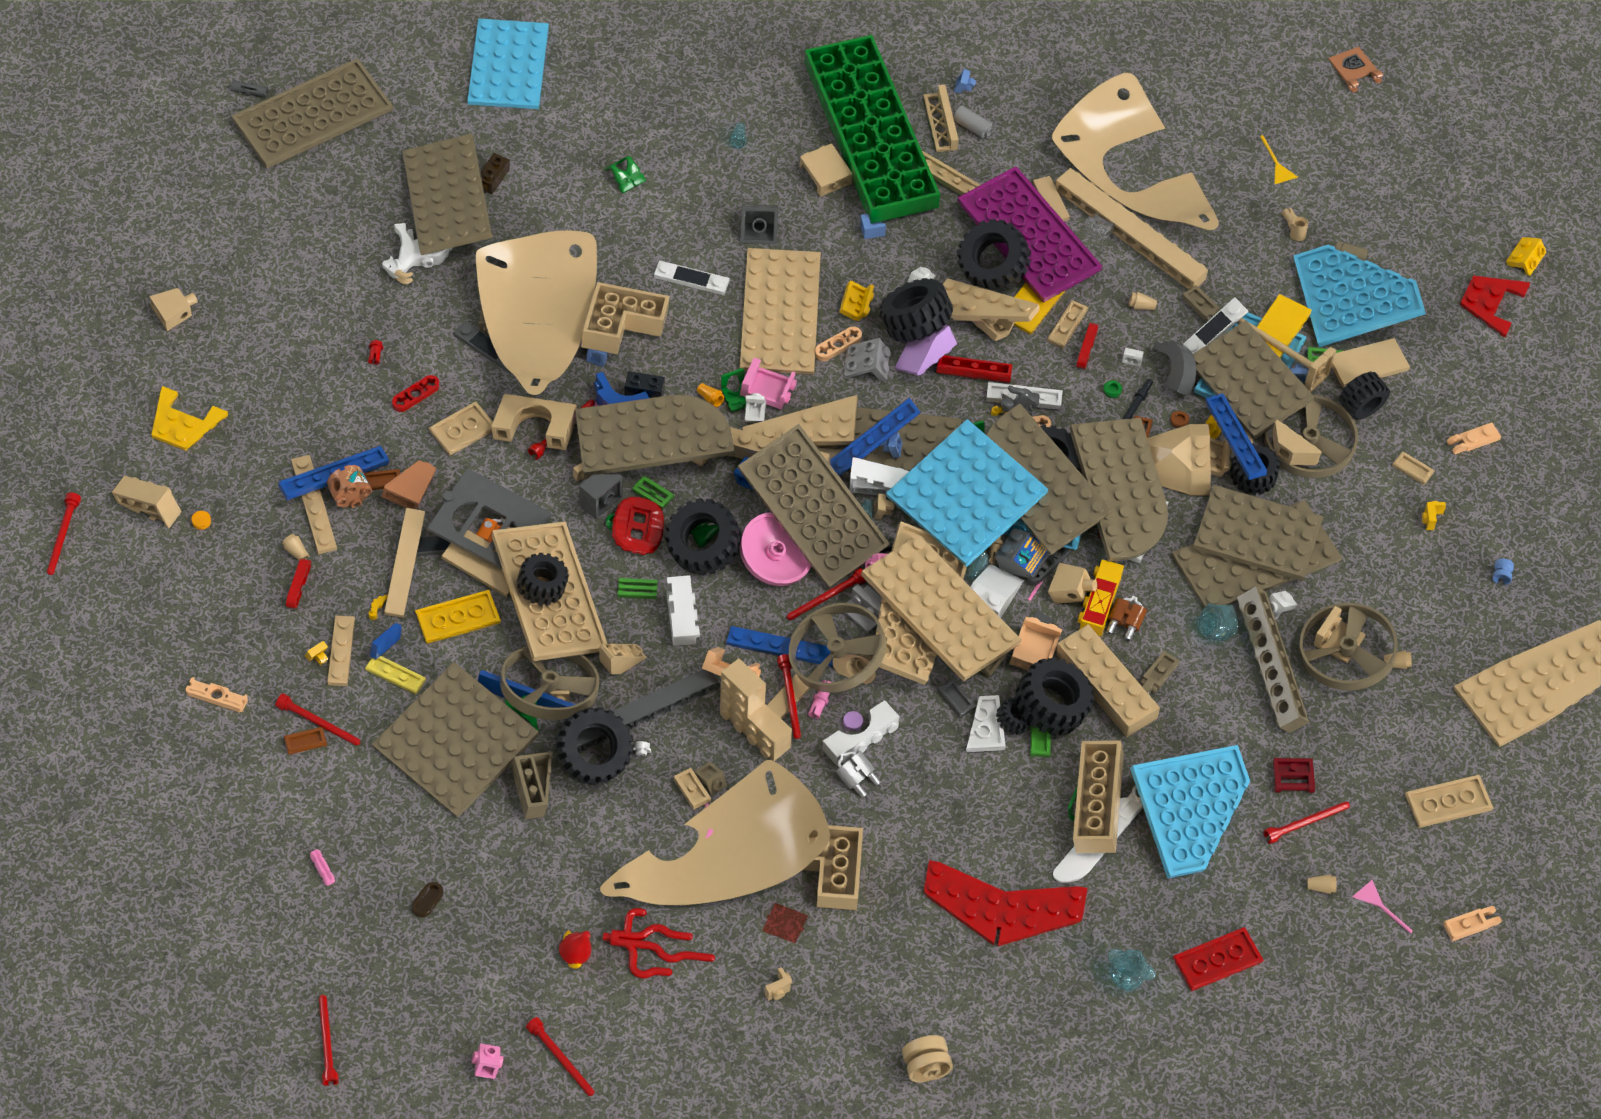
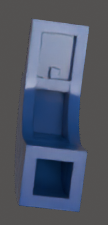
[594,372,649,406]

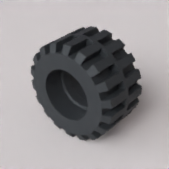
[1339,371,1390,420]
[1230,443,1280,495]
[517,553,569,606]

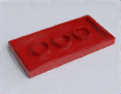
[1173,927,1264,991]

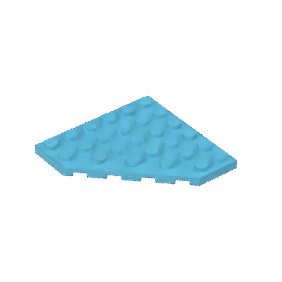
[1293,245,1426,347]
[1130,745,1250,879]

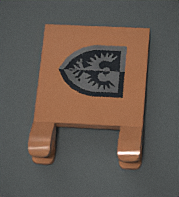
[1328,47,1383,92]

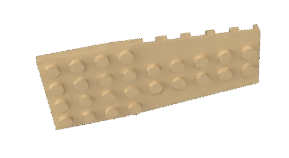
[872,521,967,685]
[1454,620,1601,747]

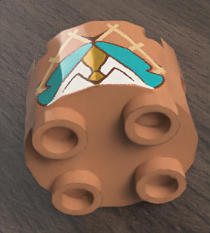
[327,465,372,508]

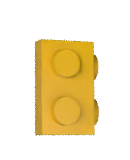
[1506,237,1546,276]
[839,280,874,321]

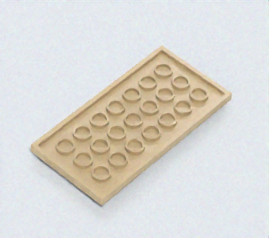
[740,248,821,375]
[491,521,607,661]
[861,535,1021,682]

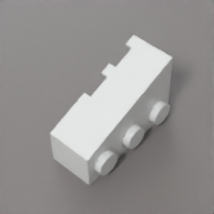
[850,457,909,495]
[667,575,700,646]

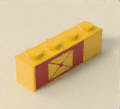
[1077,559,1124,636]

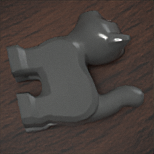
[1000,385,1040,416]

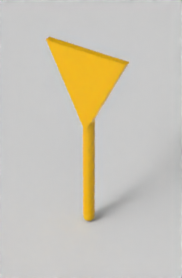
[1260,135,1298,184]

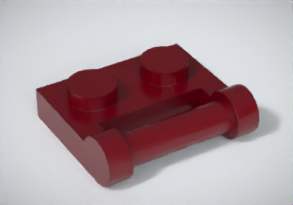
[1273,758,1315,793]

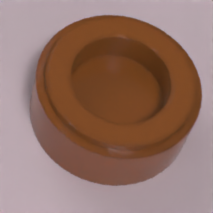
[1170,411,1189,428]

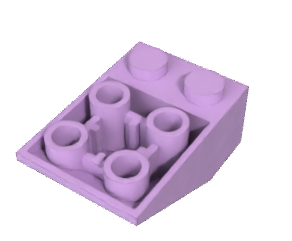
[895,325,957,376]

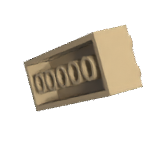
[1056,624,1160,737]
[1073,741,1124,853]

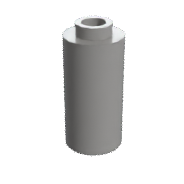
[953,105,993,138]

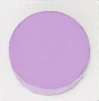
[843,711,863,731]

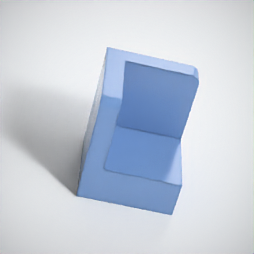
[860,214,886,239]

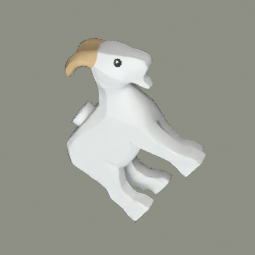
[382,223,453,284]

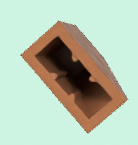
[381,460,436,510]

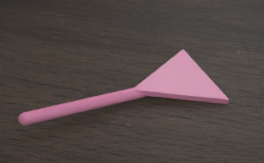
[1352,880,1413,933]

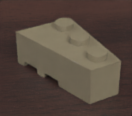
[511,751,553,820]

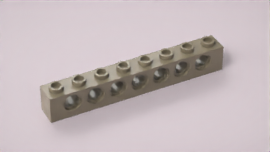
[1237,586,1309,732]

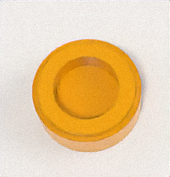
[191,511,211,530]

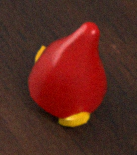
[559,930,592,969]

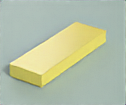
[365,656,426,695]

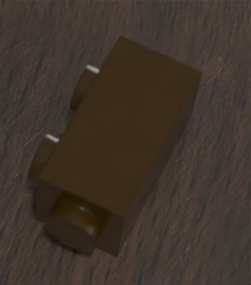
[480,153,510,194]

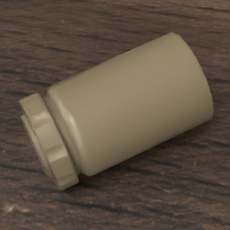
[1335,241,1368,261]

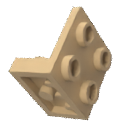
[1314,606,1365,663]

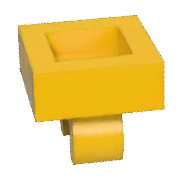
[305,641,328,665]

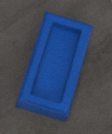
[370,622,402,660]

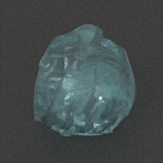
[1196,603,1238,641]
[1108,949,1156,992]

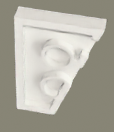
[966,695,1006,752]

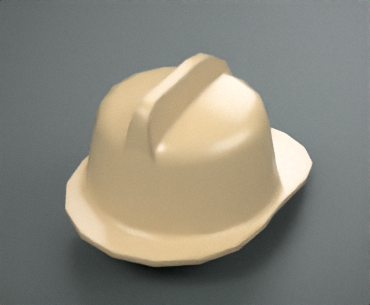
[833,654,876,684]

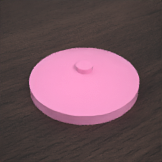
[739,512,812,586]

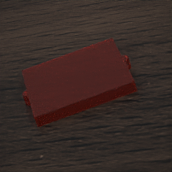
[763,903,808,943]

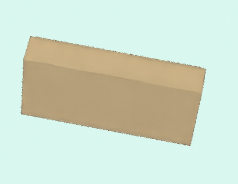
[1392,451,1434,485]

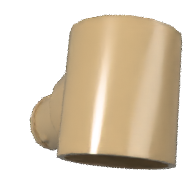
[1282,208,1308,241]

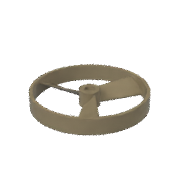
[1263,395,1358,478]
[789,603,886,693]
[1300,603,1397,691]
[500,646,599,720]

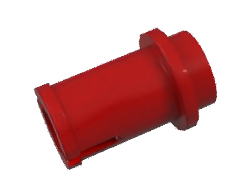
[368,340,384,364]

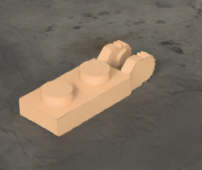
[1447,423,1501,454]
[1443,906,1502,942]

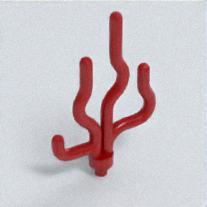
[603,908,715,979]

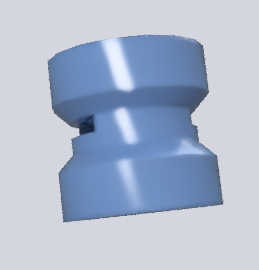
[1493,559,1514,585]

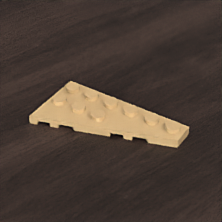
[942,278,1040,322]
[743,395,858,446]

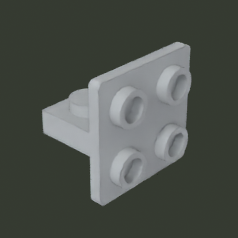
[845,584,882,633]

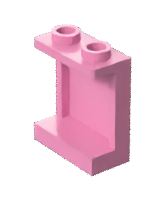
[740,358,797,410]

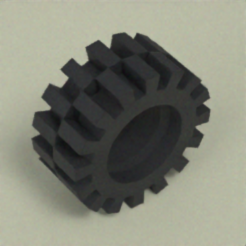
[996,697,1030,735]

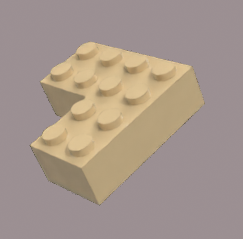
[581,282,670,354]
[720,658,792,761]
[780,825,863,910]

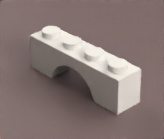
[822,700,900,766]

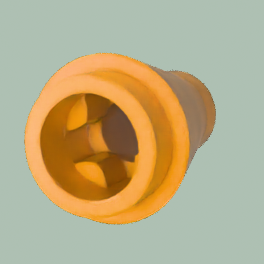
[697,383,724,407]

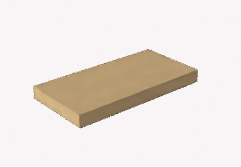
[1332,338,1410,388]
[442,530,510,597]
[1405,775,1493,828]

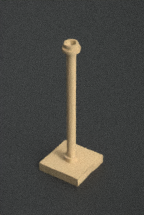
[1236,318,1337,393]

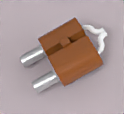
[1106,596,1147,641]

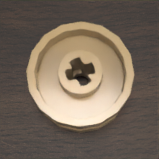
[902,1035,953,1083]

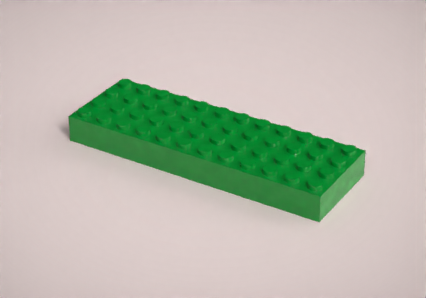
[804,35,940,224]

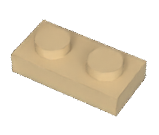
[674,768,711,810]

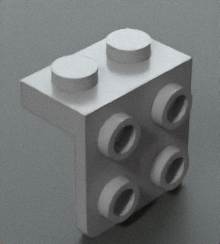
[844,338,891,381]

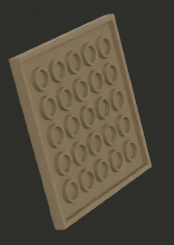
[372,662,540,818]

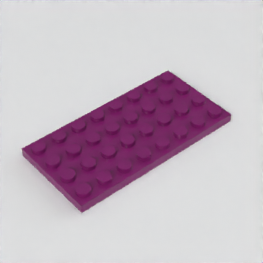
[957,166,1102,303]

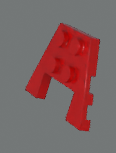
[1460,276,1530,337]

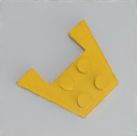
[151,386,228,451]

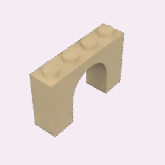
[491,394,577,450]

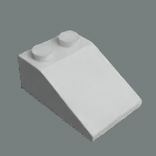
[971,564,1024,618]

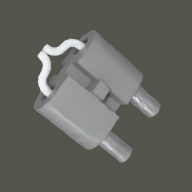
[835,750,881,798]

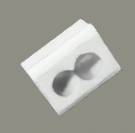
[1122,348,1144,367]

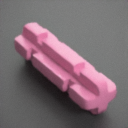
[310,849,335,886]

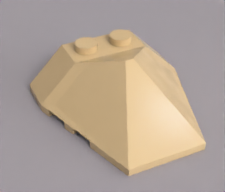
[1147,424,1211,496]

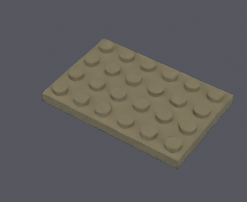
[1193,320,1314,439]
[1193,485,1324,581]

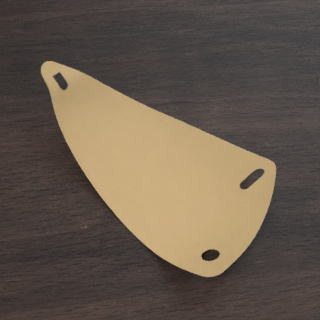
[1052,73,1219,230]
[476,230,597,395]
[600,760,830,905]

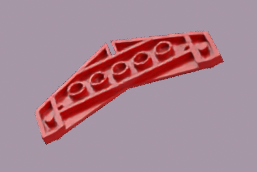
[924,860,1088,946]

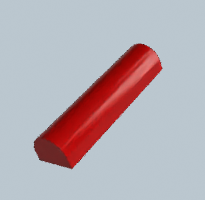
[936,355,1013,383]

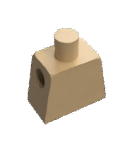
[150,288,198,331]
[1048,563,1097,604]

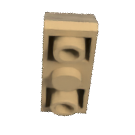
[1272,420,1322,465]
[599,644,647,674]

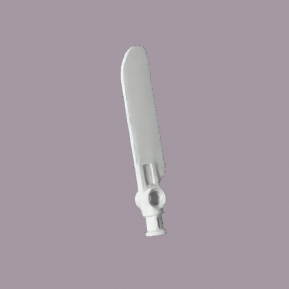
[1053,785,1143,884]

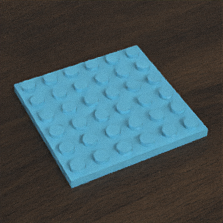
[886,419,1048,567]

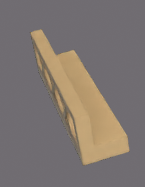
[923,84,958,152]

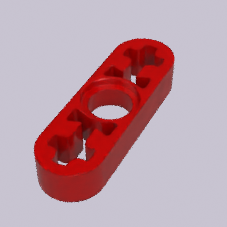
[1076,323,1099,369]
[392,375,440,412]
[286,558,311,609]

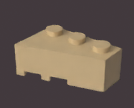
[112,476,181,528]

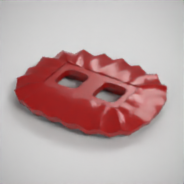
[612,497,664,555]

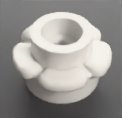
[633,741,651,756]

